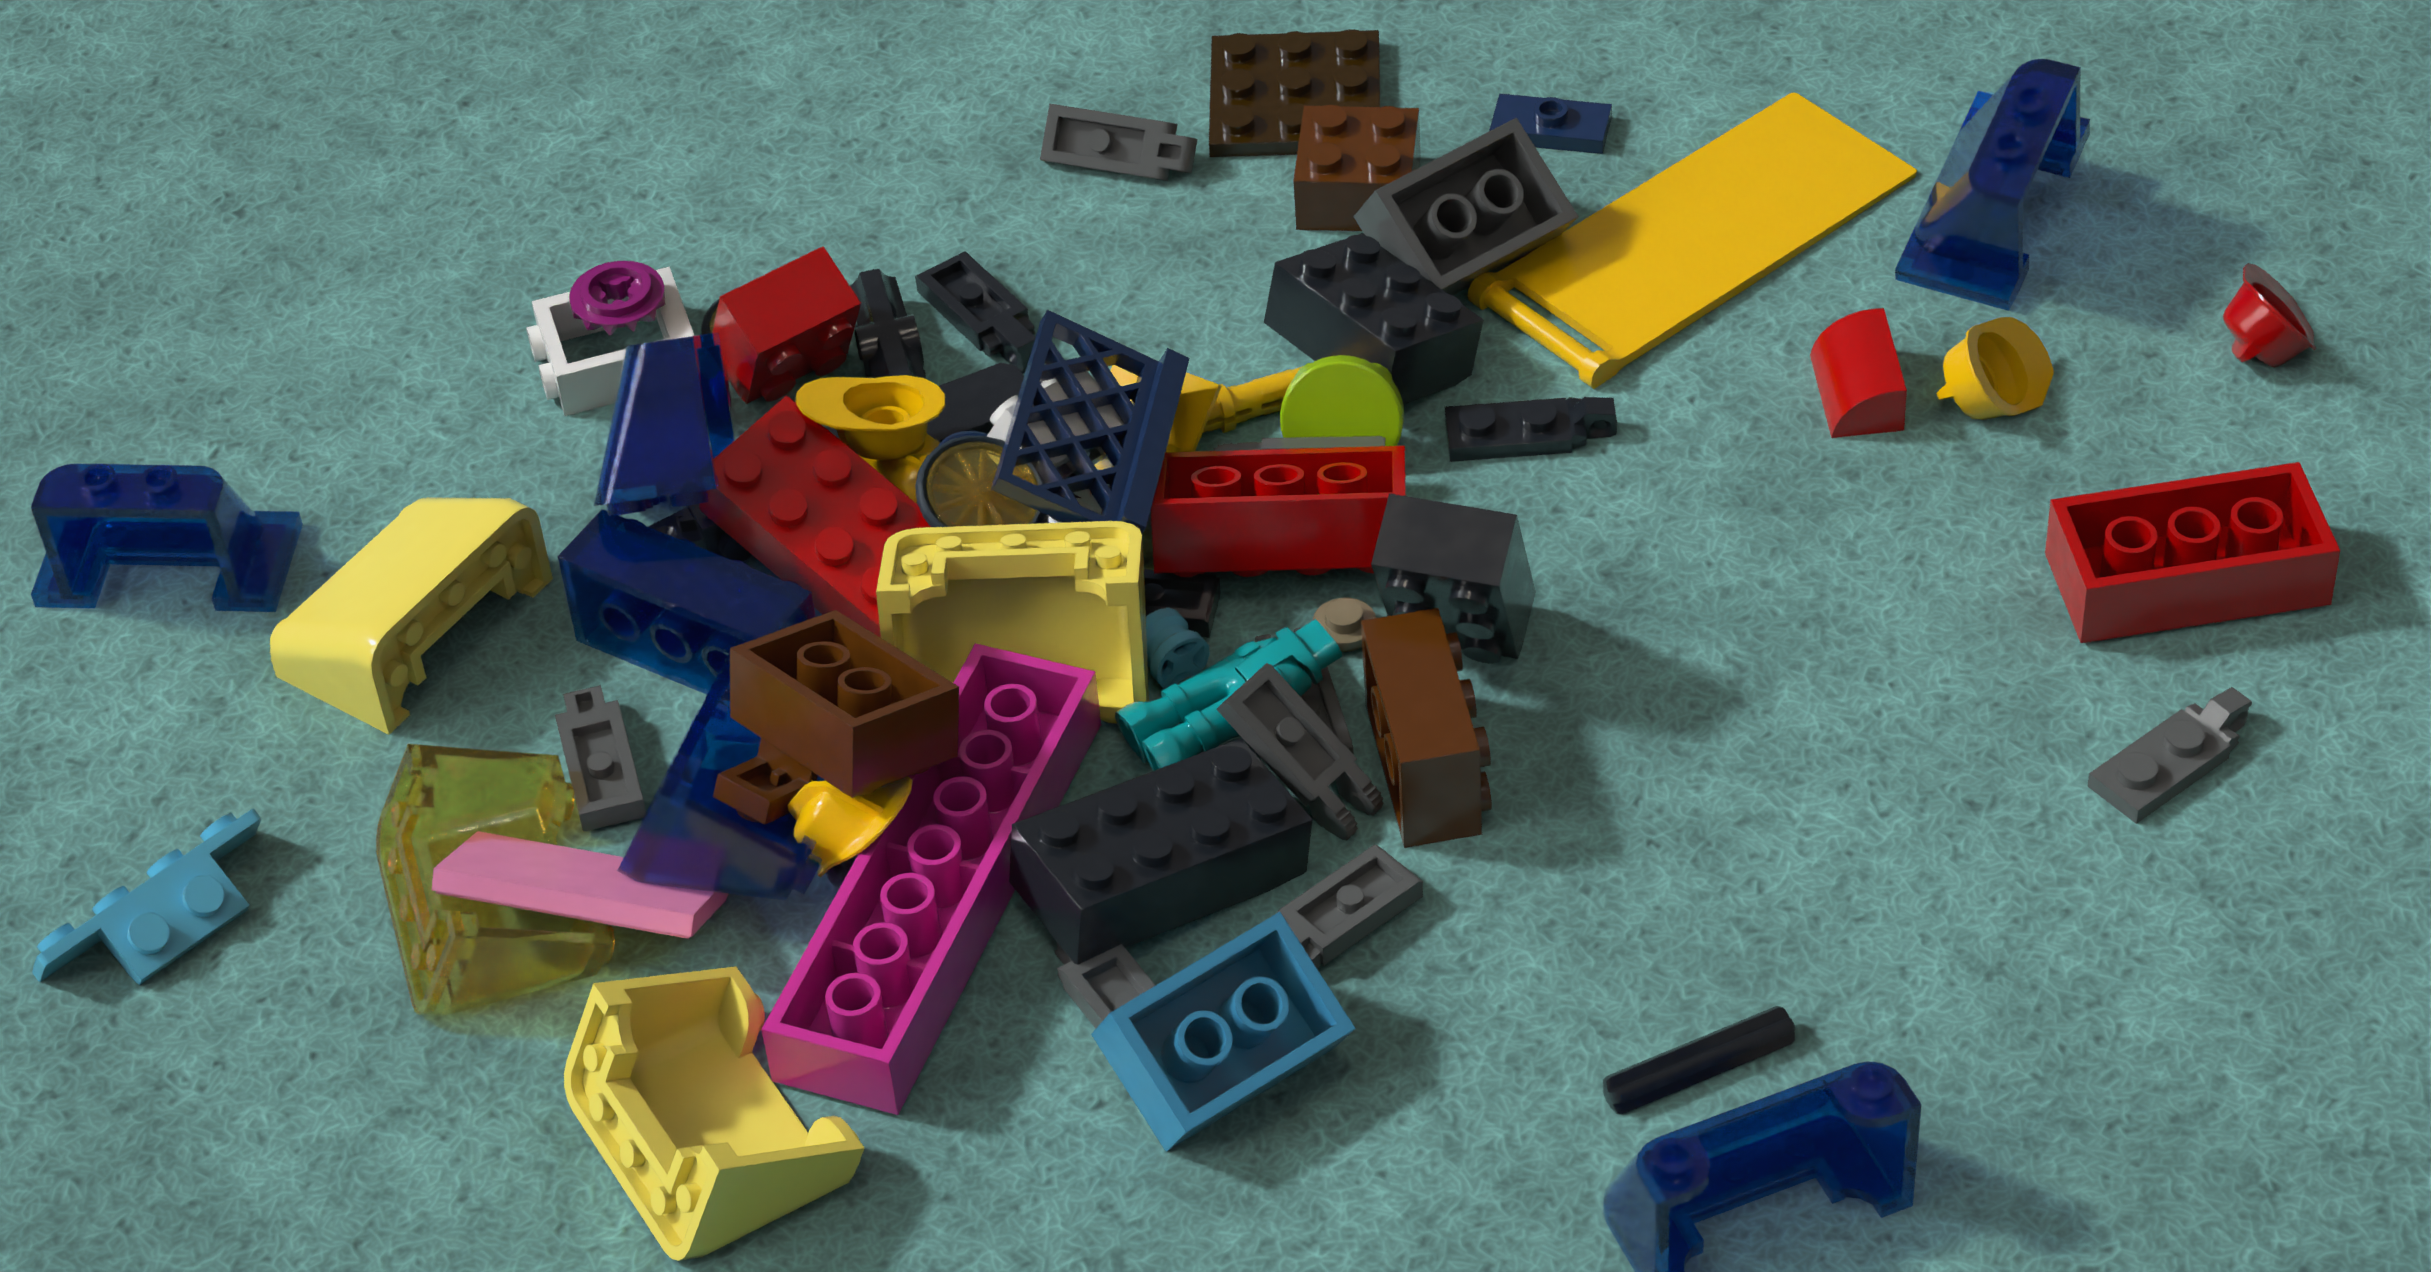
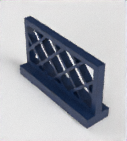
[991,310,1190,534]

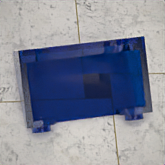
[617,642,824,900]
[1603,1061,1922,1272]

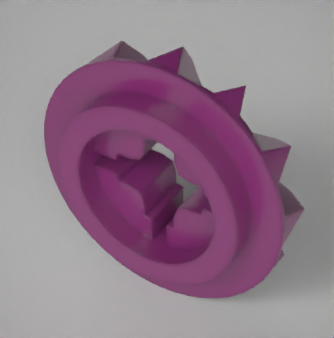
[569,261,666,336]

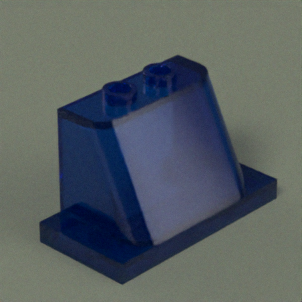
[1895,59,2090,311]
[31,464,303,612]

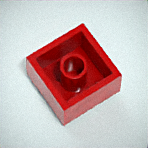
[709,246,861,404]

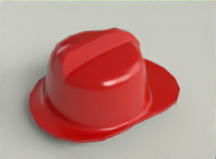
[2223,263,2316,368]

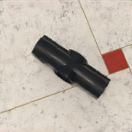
[850,269,926,379]

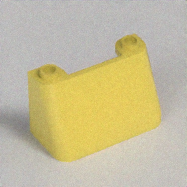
[270,497,553,735]
[876,521,1149,723]
[564,966,865,1261]

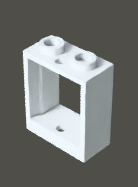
[526,267,702,416]

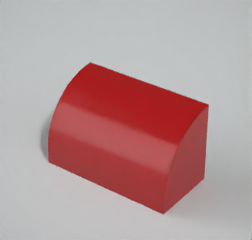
[1810,308,1907,438]

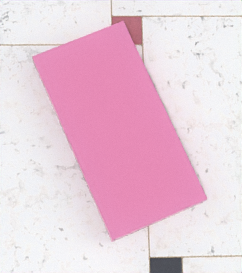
[432,831,731,939]

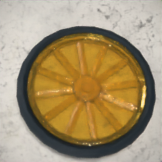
[915,436,1045,527]

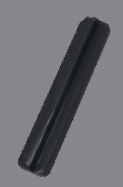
[1603,1006,1796,1114]

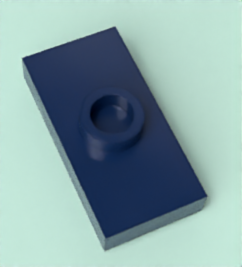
[1489,93,1612,154]

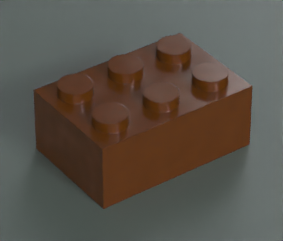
[1361,608,1492,848]
[730,610,959,798]

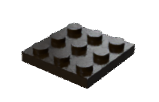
[1209,29,1380,157]

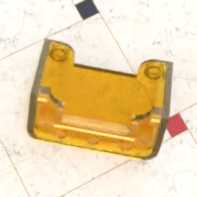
[376,744,615,1016]

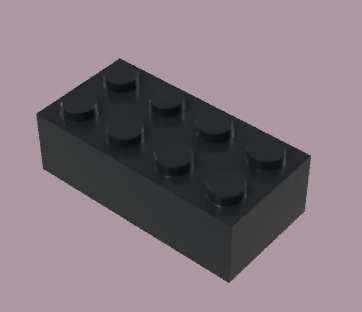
[1009,738,1313,965]

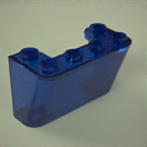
[594,332,735,516]

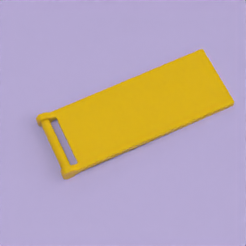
[1467,93,1917,389]

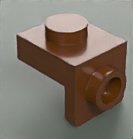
[713,738,818,825]

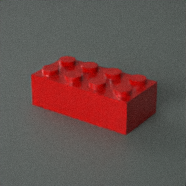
[698,395,930,638]
[1151,445,1406,577]
[2045,462,2340,643]

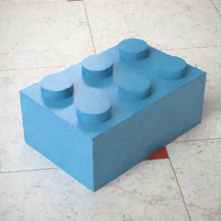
[1091,912,1356,1152]

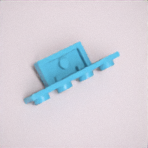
[32,808,262,985]

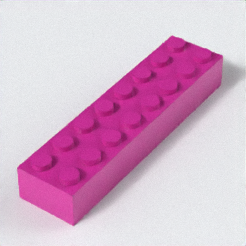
[761,643,1101,1115]

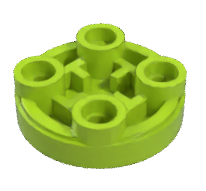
[1280,355,1404,446]

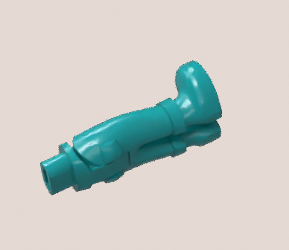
[1115,619,1343,771]

